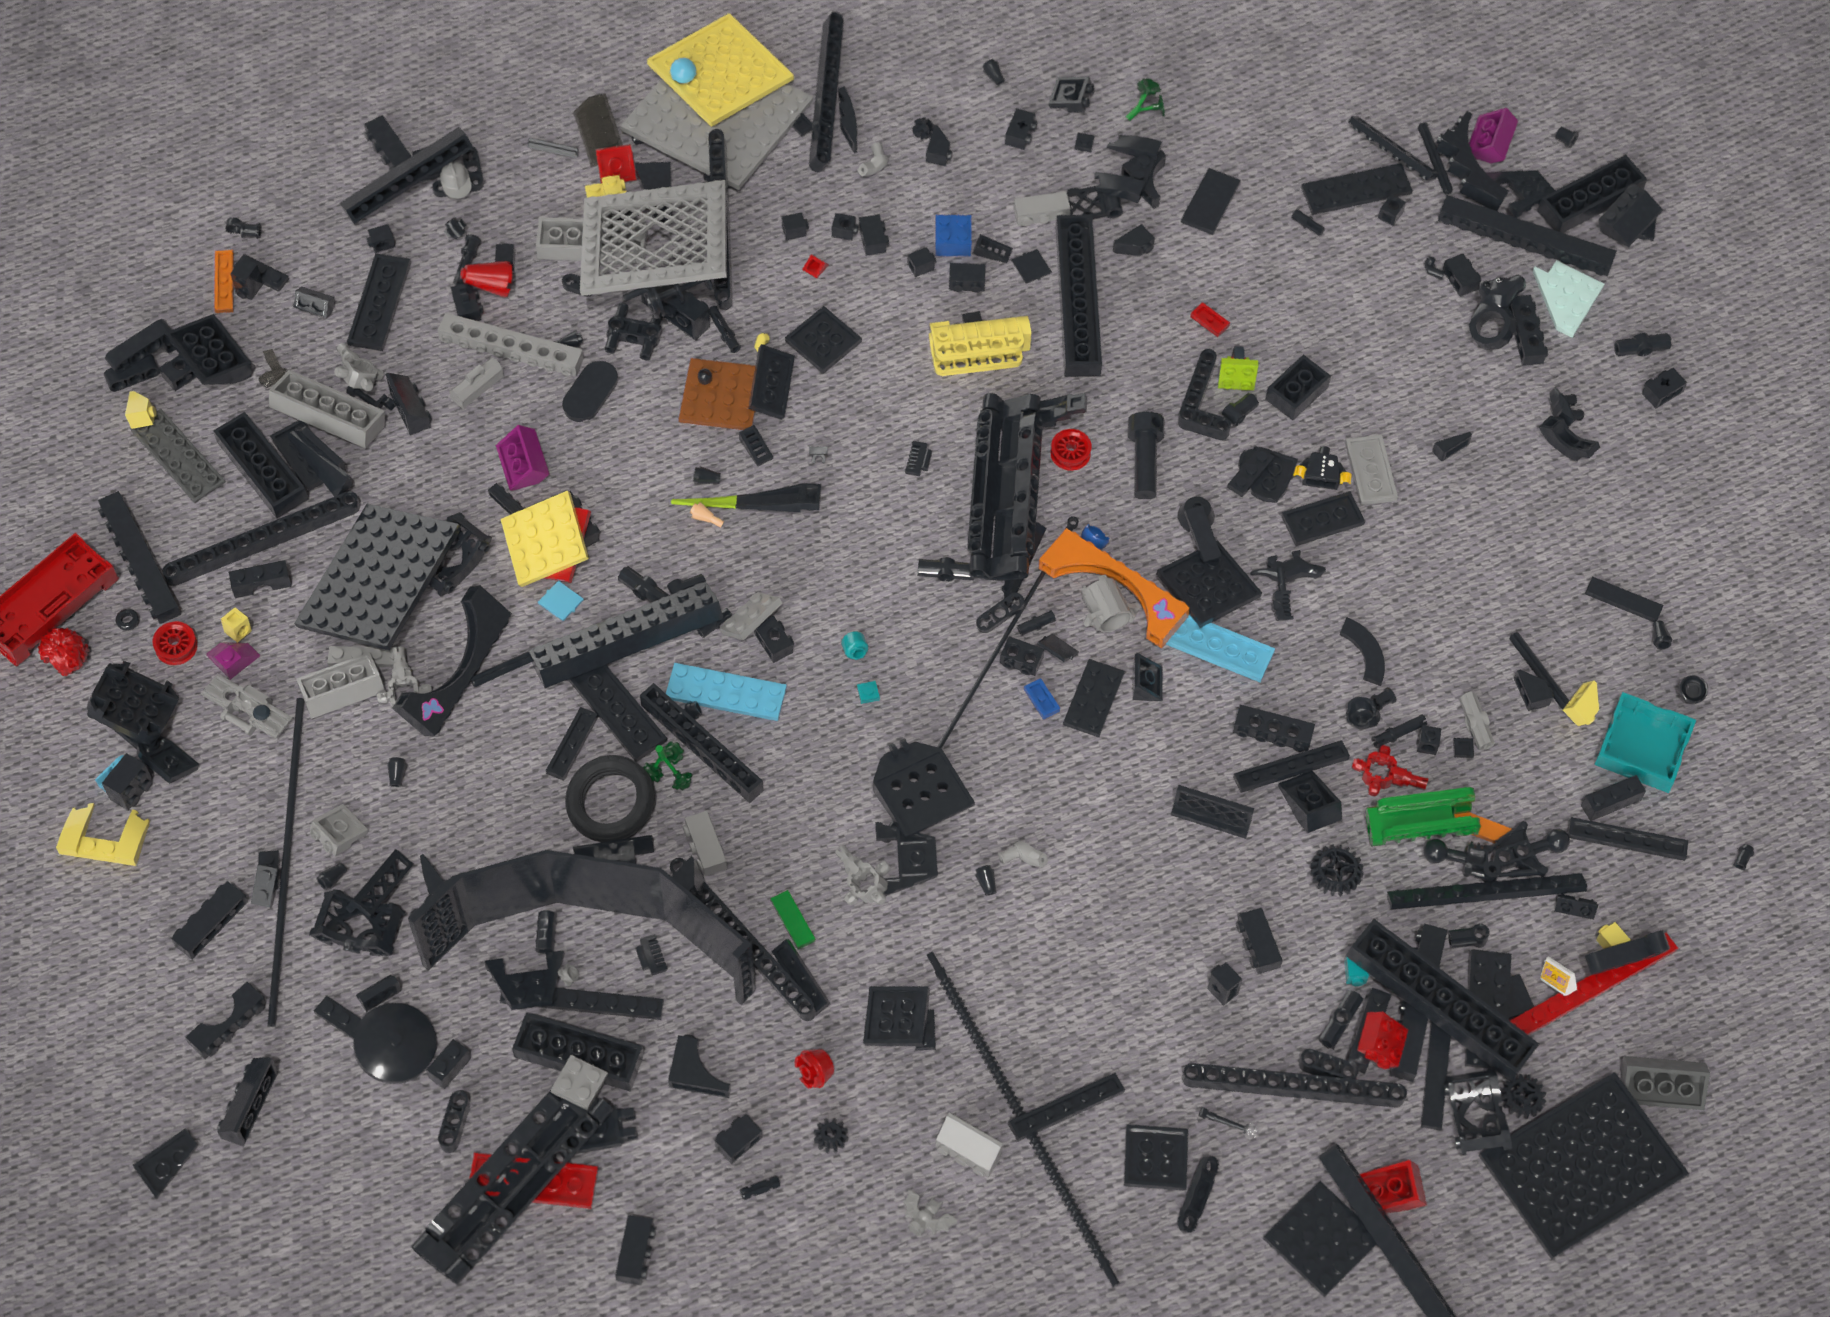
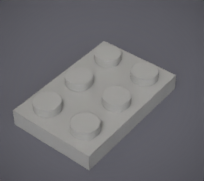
[719,592,782,641]

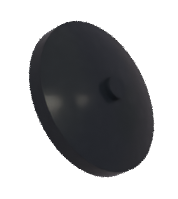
[353,1003,436,1084]

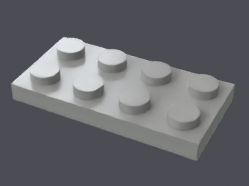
[1345,435,1398,505]

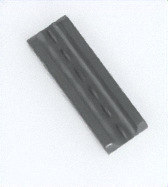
[130,409,225,503]

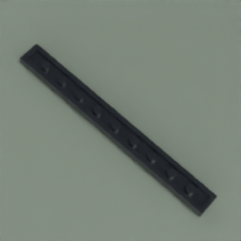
[1387,873,1587,910]

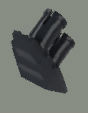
[1549,387,1584,427]

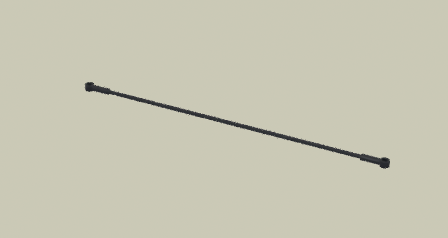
[883,516,1079,843]

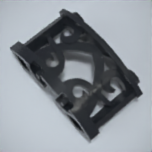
[428,512,492,597]
[309,889,405,956]
[1443,1068,1512,1156]

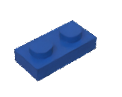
[1024,678,1060,720]

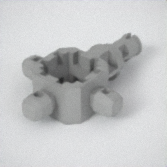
[334,343,384,391]
[377,646,432,720]
[835,845,891,905]

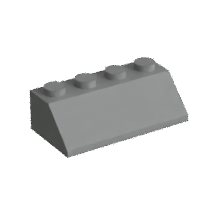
[296,652,384,719]

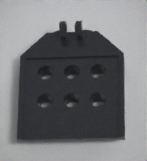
[873,738,975,839]

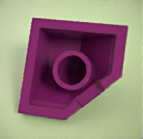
[206,642,260,680]

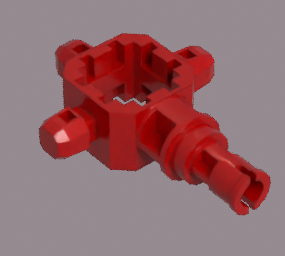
[1352,745,1429,796]

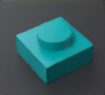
[857,681,880,704]

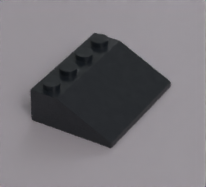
[165,314,252,385]

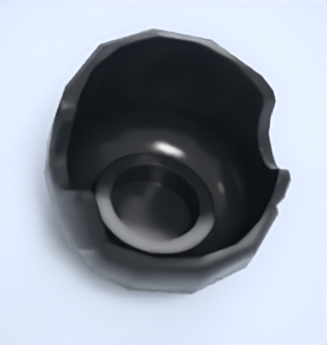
[1678,675,1708,704]

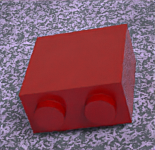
[1357,1012,1408,1069]

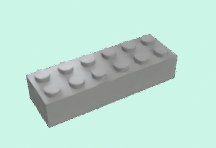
[536,217,648,263]
[269,370,385,448]

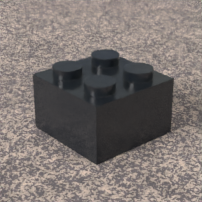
[102,753,153,811]

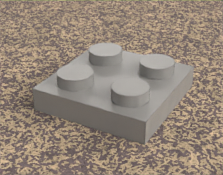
[551,1055,608,1110]

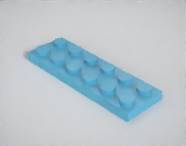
[1166,615,1275,683]
[666,663,787,721]

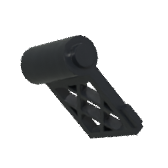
[1066,185,1123,219]

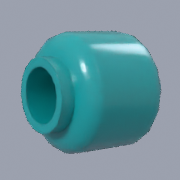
[841,631,869,660]

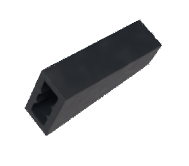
[635,162,672,224]

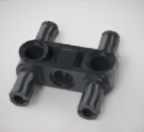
[604,303,663,361]

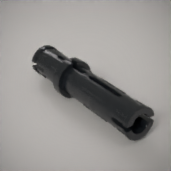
[709,305,741,353]
[1372,714,1427,748]

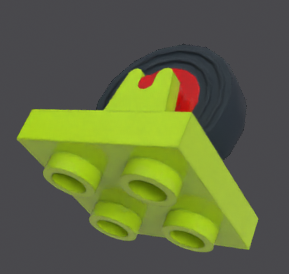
[1218,346,1258,391]

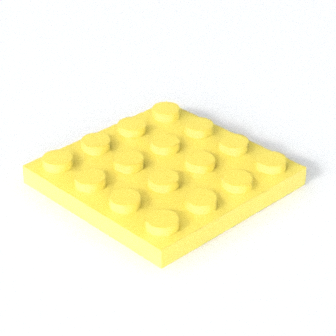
[501,491,589,587]

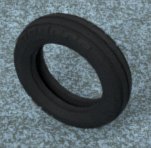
[565,755,655,842]

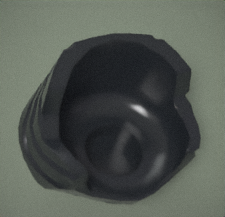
[1346,697,1381,730]

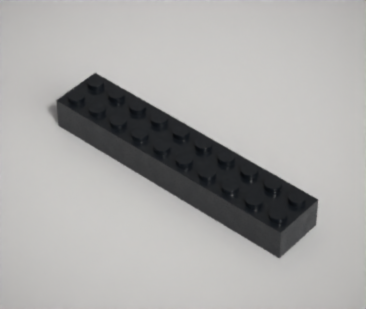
[1055,215,1102,377]
[528,582,723,688]
[1346,919,1540,1082]

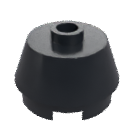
[1178,496,1215,532]

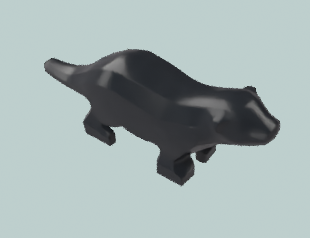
[1250,550,1326,583]

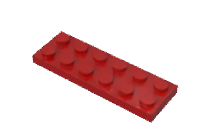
[469,1153,598,1209]

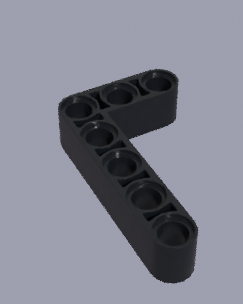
[1178,349,1231,440]

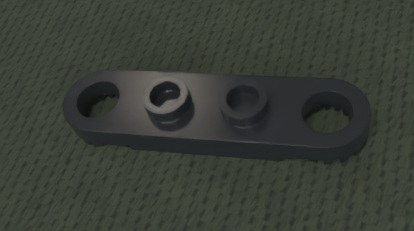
[1177,1156,1219,1233]

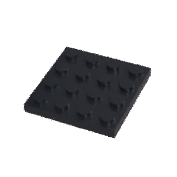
[1156,540,1262,628]
[1263,1181,1377,1298]

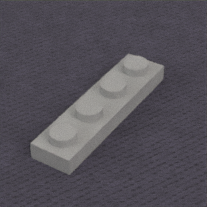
[327,646,407,667]

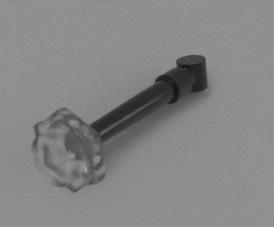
[1198,1107,1258,1140]

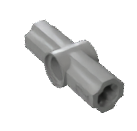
[1459,692,1495,750]

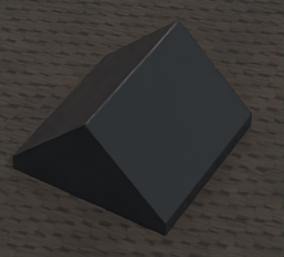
[1132,653,1163,701]

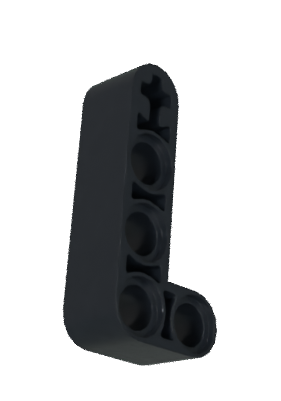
[105,319,176,373]
[1584,930,1670,975]

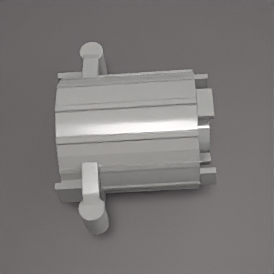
[1081,575,1141,633]

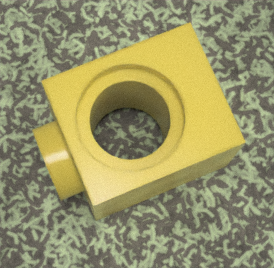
[221,608,252,643]

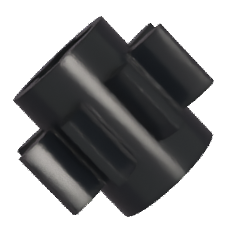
[912,117,934,140]
[444,217,467,239]

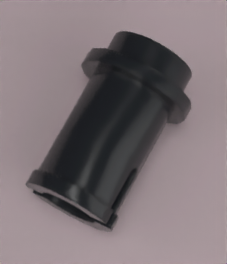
[1733,844,1754,870]

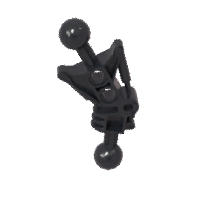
[1423,821,1570,882]

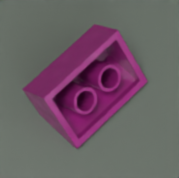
[1469,107,1518,164]
[495,425,549,491]

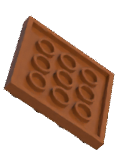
[679,358,755,430]

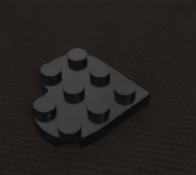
[1238,446,1298,503]

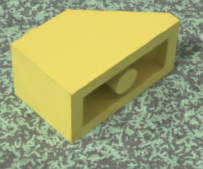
[125,391,157,429]
[1563,680,1599,726]

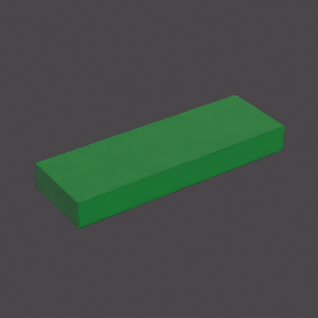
[770,890,816,950]

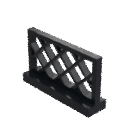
[1171,784,1255,839]

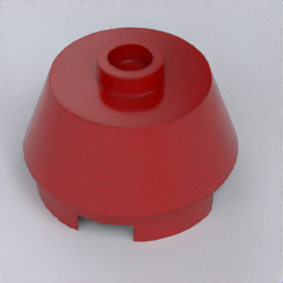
[794,1049,834,1089]

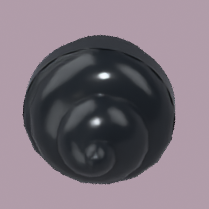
[684,701,702,720]

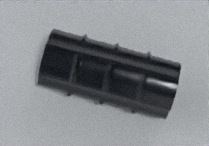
[535,910,557,954]

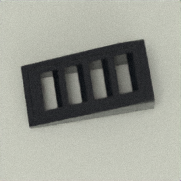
[972,234,1013,263]
[739,425,774,467]
[1432,432,1472,461]

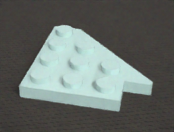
[1533,261,1604,338]

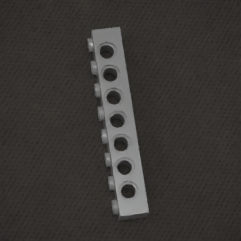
[438,313,584,377]

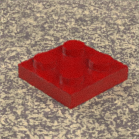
[595,144,636,183]

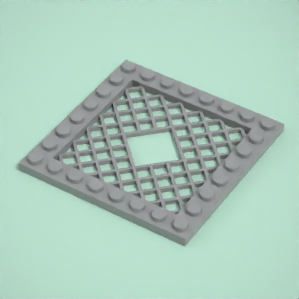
[580,180,726,296]

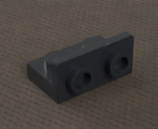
[356,975,401,1012]

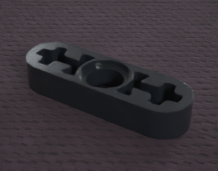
[976,593,1025,633]

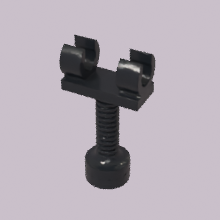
[346,386,395,411]

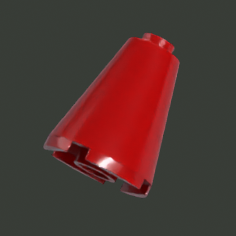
[460,261,512,298]

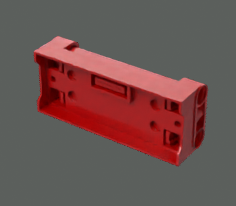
[0,532,119,667]

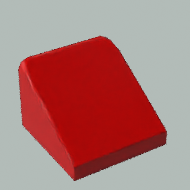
[802,254,829,278]

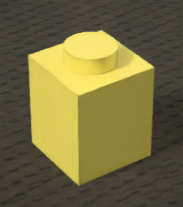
[1596,922,1631,949]

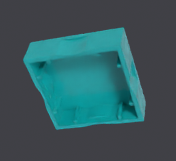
[1594,692,1696,793]

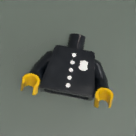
[1293,446,1352,490]

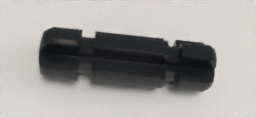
[740,1176,780,1200]

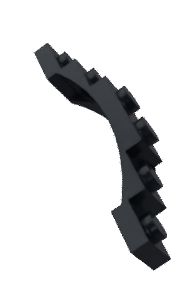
[980,393,1087,430]

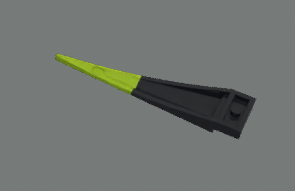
[671,483,821,512]

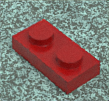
[1190,302,1230,337]

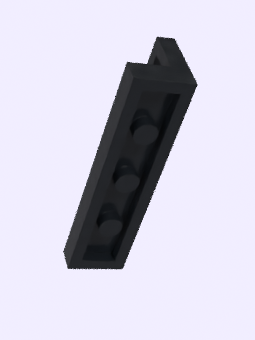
[345,849,414,918]

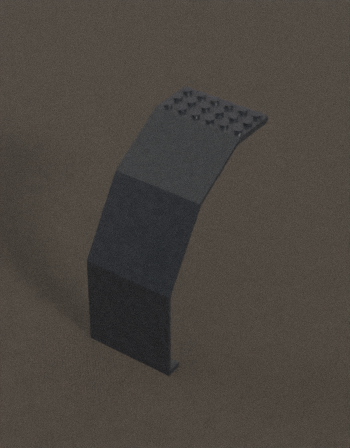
[408,850,755,1005]

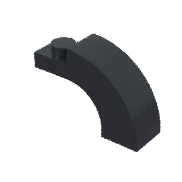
[1539,416,1600,461]

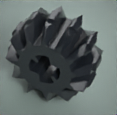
[813,1118,848,1154]

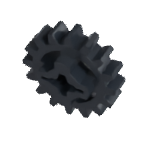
[1501,1074,1546,1119]

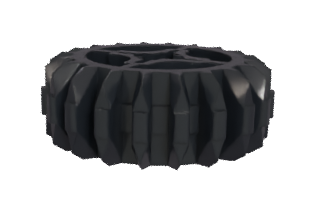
[1310,844,1364,897]

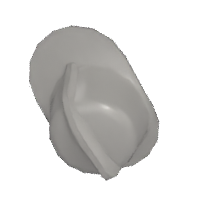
[440,161,471,199]

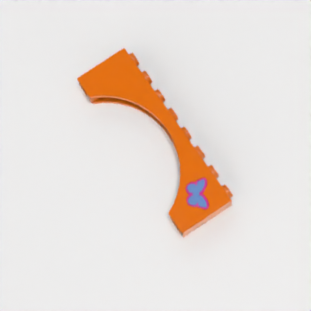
[1039,528,1190,648]

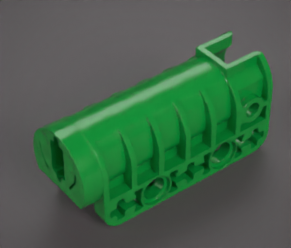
[1366,787,1481,847]

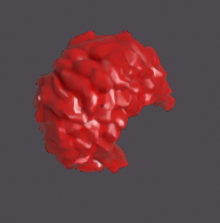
[38,628,89,676]

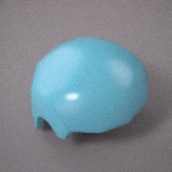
[670,58,697,83]

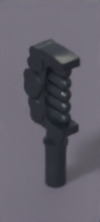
[1271,567,1294,621]

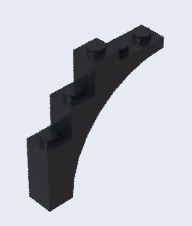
[1435,111,1509,211]

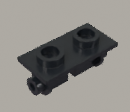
[1554,893,1598,920]

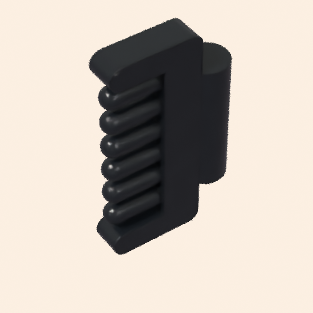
[905,441,932,476]
[635,934,668,975]

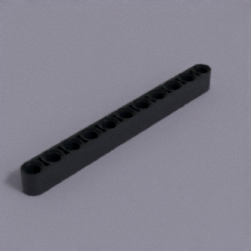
[809,12,844,172]
[708,129,733,310]
[163,491,360,586]
[670,858,817,1021]
[1182,1063,1407,1108]
[1319,1144,1457,1317]

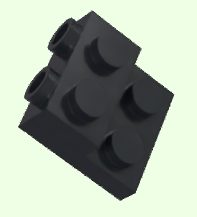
[1048,76,1095,113]

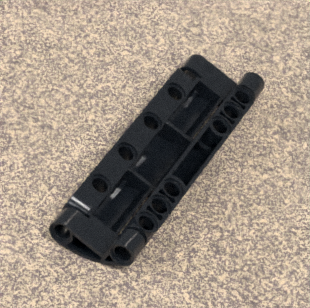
[967,393,1043,581]
[411,1090,614,1285]

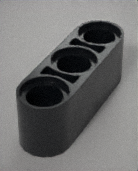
[104,354,160,392]
[1299,1049,1359,1079]
[438,1090,470,1153]

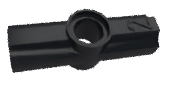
[1614,333,1672,357]
[917,557,974,582]
[618,566,670,603]
[1319,990,1364,1049]

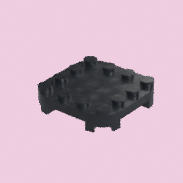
[87,661,179,745]

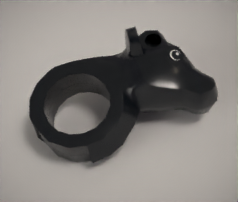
[1469,274,1526,350]

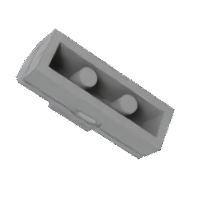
[449,357,504,409]

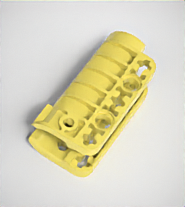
[929,316,1031,376]

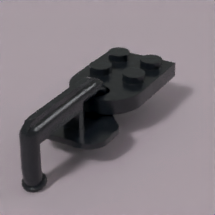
[111,728,199,784]

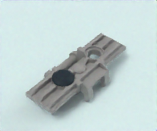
[201,673,293,739]

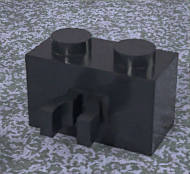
[450,283,483,321]

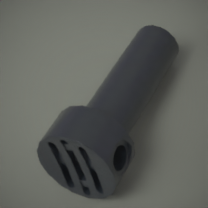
[1128,411,1165,499]

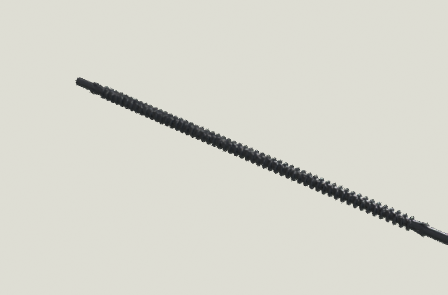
[926,951,1120,1288]

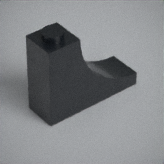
[1121,150,1166,209]
[668,1034,731,1098]

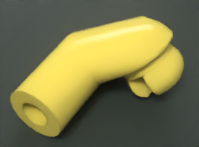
[754,333,770,352]

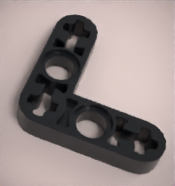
[432,147,484,197]

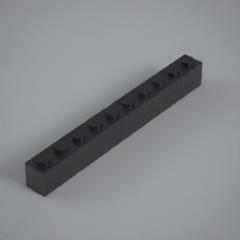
[1438,195,1617,277]

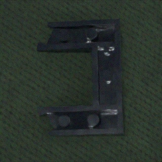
[1094,135,1162,203]

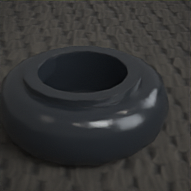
[115,609,139,631]

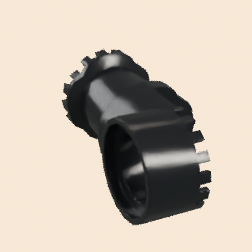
[225,217,262,239]

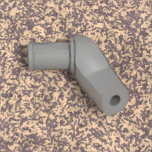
[858,143,888,176]
[998,841,1048,867]

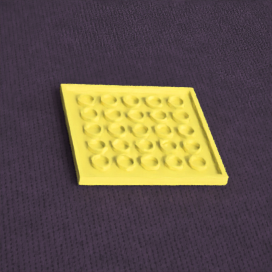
[647,13,794,127]

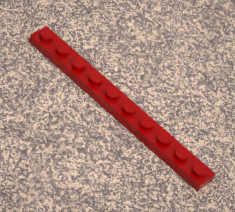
[1510,932,1678,1035]

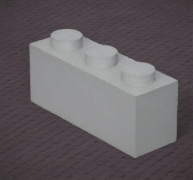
[1013,191,1070,226]
[683,811,727,876]

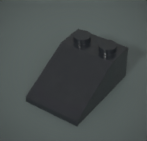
[1278,771,1342,833]

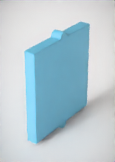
[538,581,584,621]

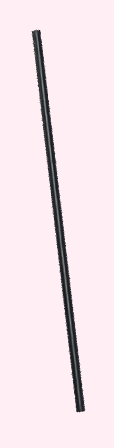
[267,698,304,1027]

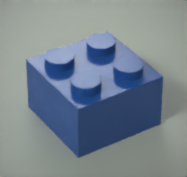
[935,215,972,256]

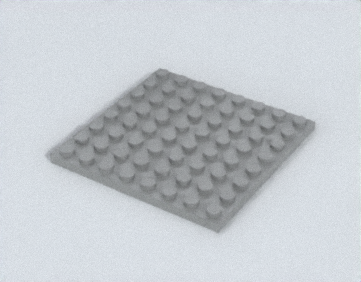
[620,79,814,190]

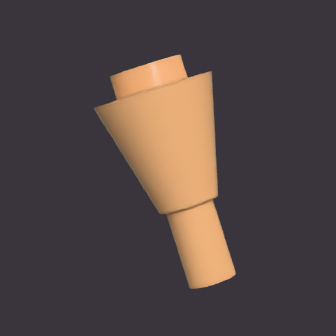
[690,502,724,528]

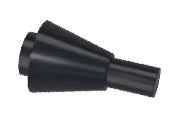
[553,330,583,347]

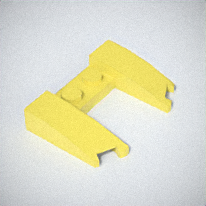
[56,803,150,866]

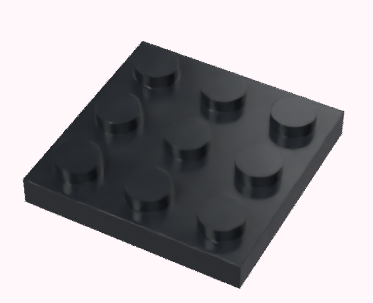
[785,306,862,374]
[863,986,930,1046]
[1124,1124,1188,1191]

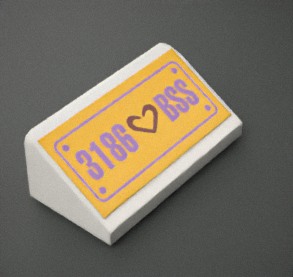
[1540,957,1577,996]

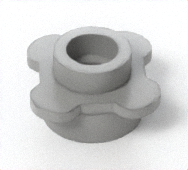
[558,964,579,987]

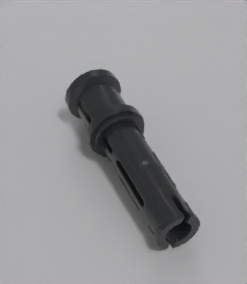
[453,234,481,285]

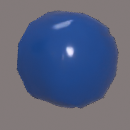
[1081,524,1110,550]

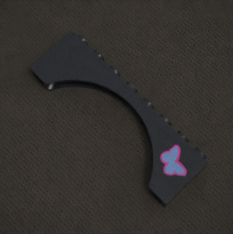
[392,585,512,736]

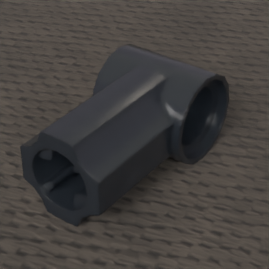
[1222,393,1259,427]
[667,574,706,595]
[1448,924,1490,949]

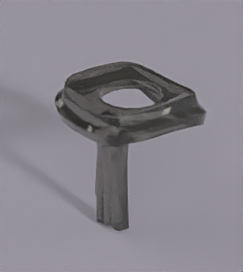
[258,349,288,388]

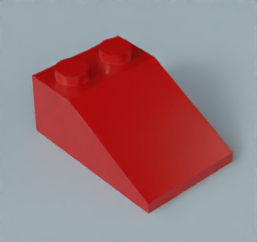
[1360,1160,1427,1213]

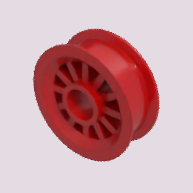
[1050,429,1092,471]
[152,621,198,665]

